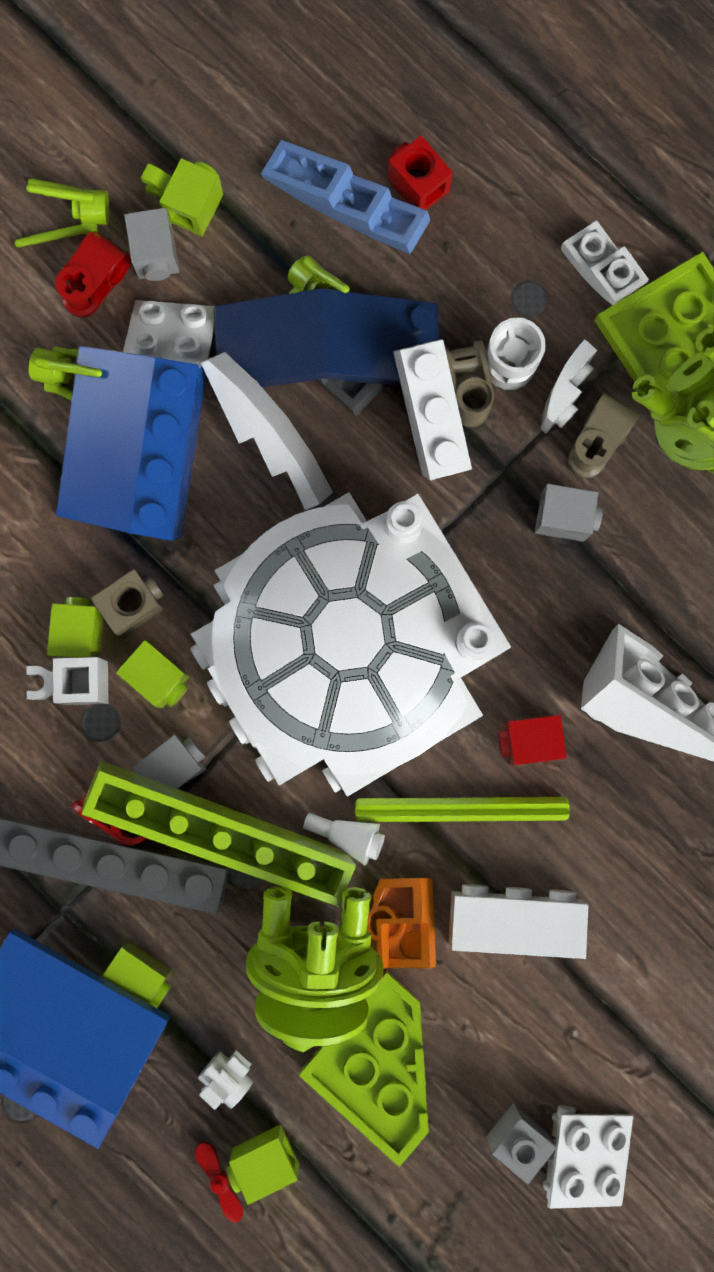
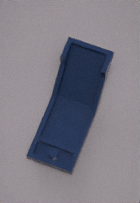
[213,288,439,388]

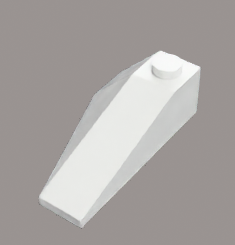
[581,624,714,762]

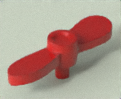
[195,1141,243,1223]

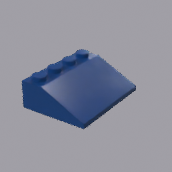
[56,346,206,541]
[0,928,171,1149]

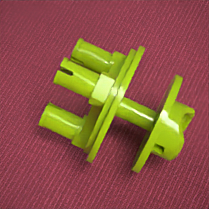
[632,327,714,474]
[246,886,384,1052]

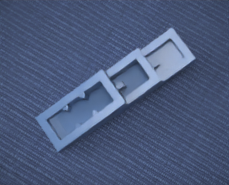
[261,140,430,254]

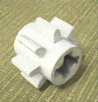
[198,1050,253,1110]

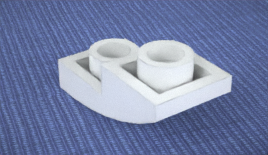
[561,220,649,305]
[540,339,597,434]

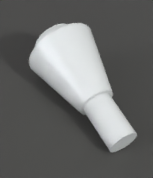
[303,813,385,865]

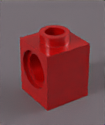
[387,135,453,210]
[498,715,567,765]

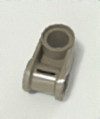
[445,340,494,427]
[568,393,640,478]

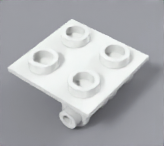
[123,300,215,366]
[543,1105,633,1209]

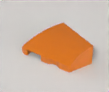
[367,878,436,969]

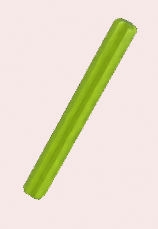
[355,797,570,822]

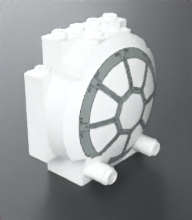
[190,492,511,797]

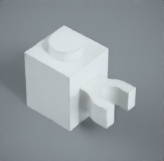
[26,657,109,705]

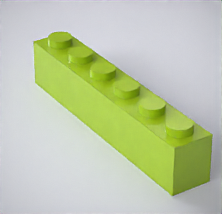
[82,761,356,907]

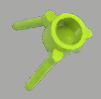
[14,178,109,247]
[288,256,350,294]
[29,346,115,401]

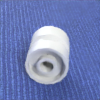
[486,318,545,390]

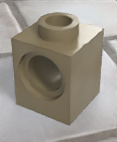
[91,569,165,638]

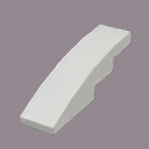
[201,352,333,510]

